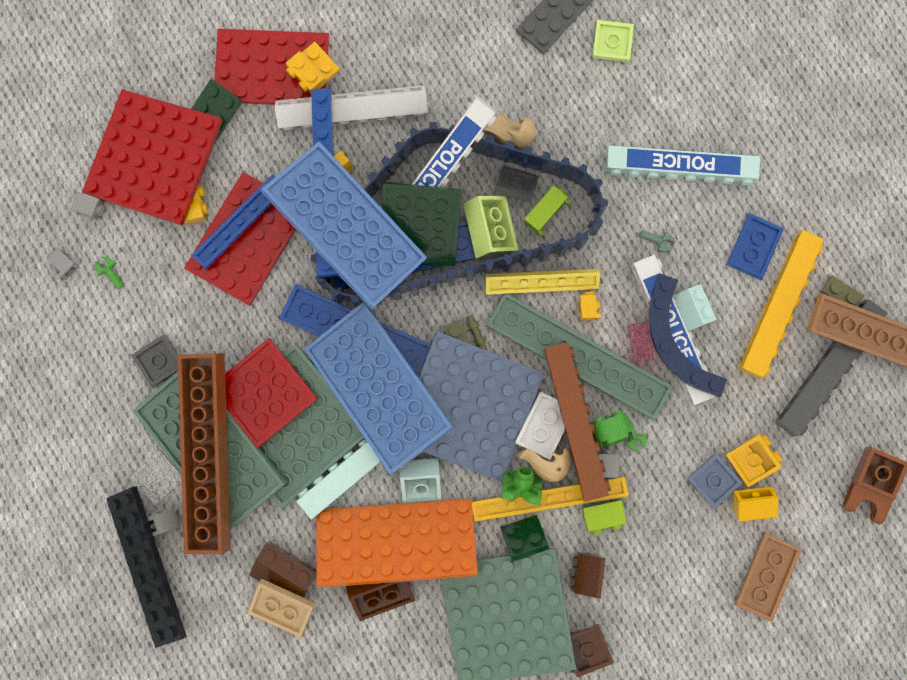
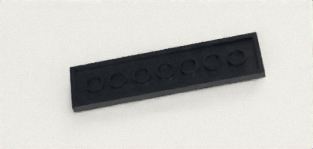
[106,486,187,648]

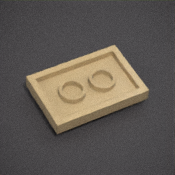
[247,579,315,638]

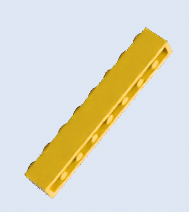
[738,230,824,379]

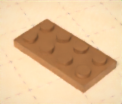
[734,532,802,622]

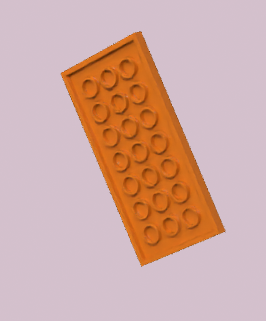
[316,498,478,588]

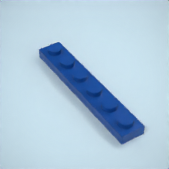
[191,174,275,270]

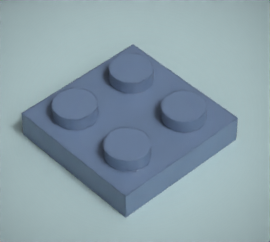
[687,453,743,509]

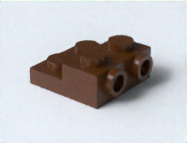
[570,624,614,678]

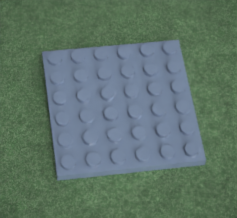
[418,331,545,482]

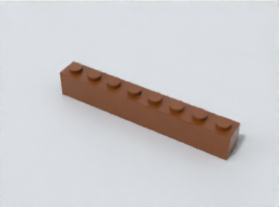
[544,342,611,502]

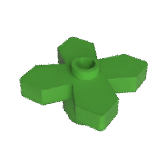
[501,467,542,505]

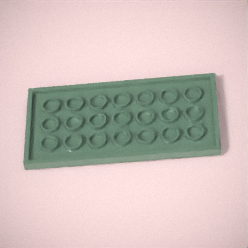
[133,371,287,530]

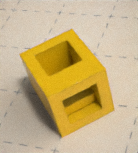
[579,292,601,321]

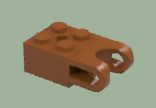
[842,447,907,525]

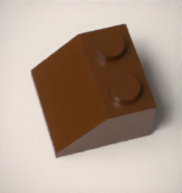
[570,552,606,599]

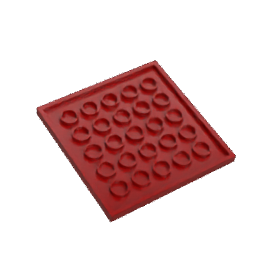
[82,89,223,226]

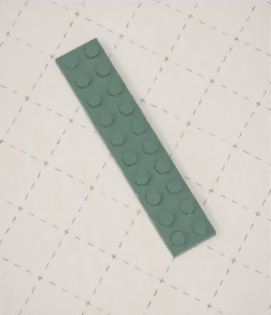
[486,294,673,420]

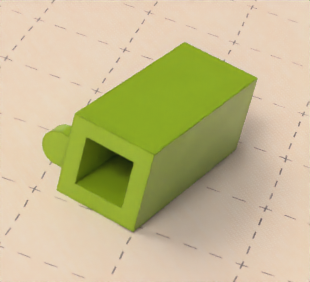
[523,185,571,237]

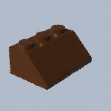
[249,541,317,598]
[346,581,415,621]

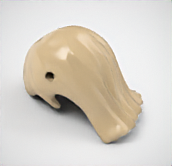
[483,113,536,151]
[518,448,573,482]

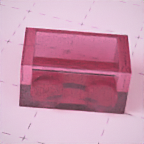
[627,321,655,364]

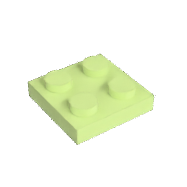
[592,20,634,62]

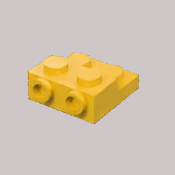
[286,42,340,93]
[726,432,783,487]

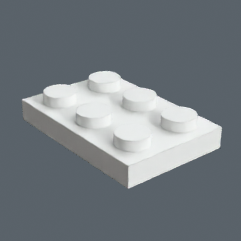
[515,391,565,461]

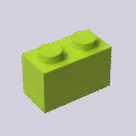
[581,500,627,534]

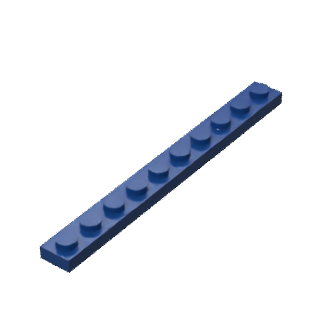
[311,88,338,277]

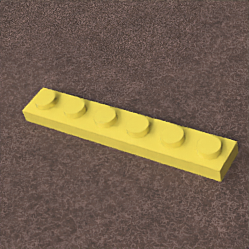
[485,269,600,295]

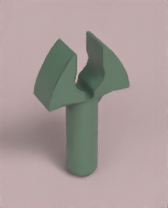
[639,230,675,252]

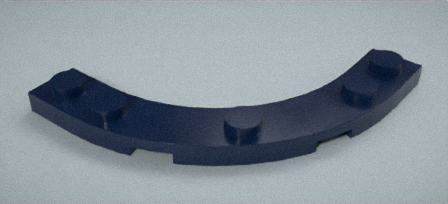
[648,273,727,398]

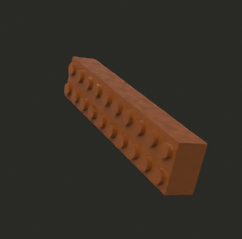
[177,353,231,555]

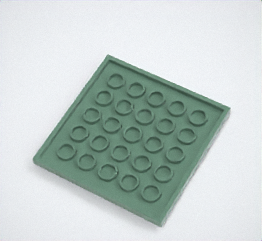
[259,344,364,509]
[441,548,577,680]

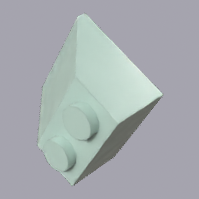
[673,284,717,332]
[400,458,442,503]

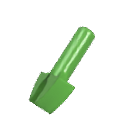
[95,256,124,289]
[625,417,646,452]

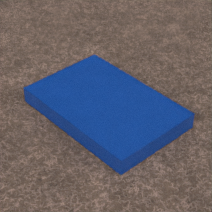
[726,213,784,280]

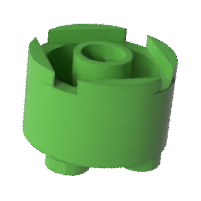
[593,410,635,449]

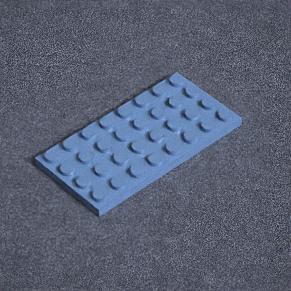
[260,142,427,310]
[304,302,454,475]

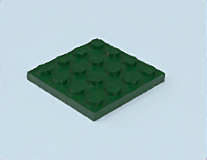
[382,182,462,266]

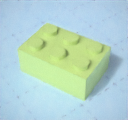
[463,196,519,259]

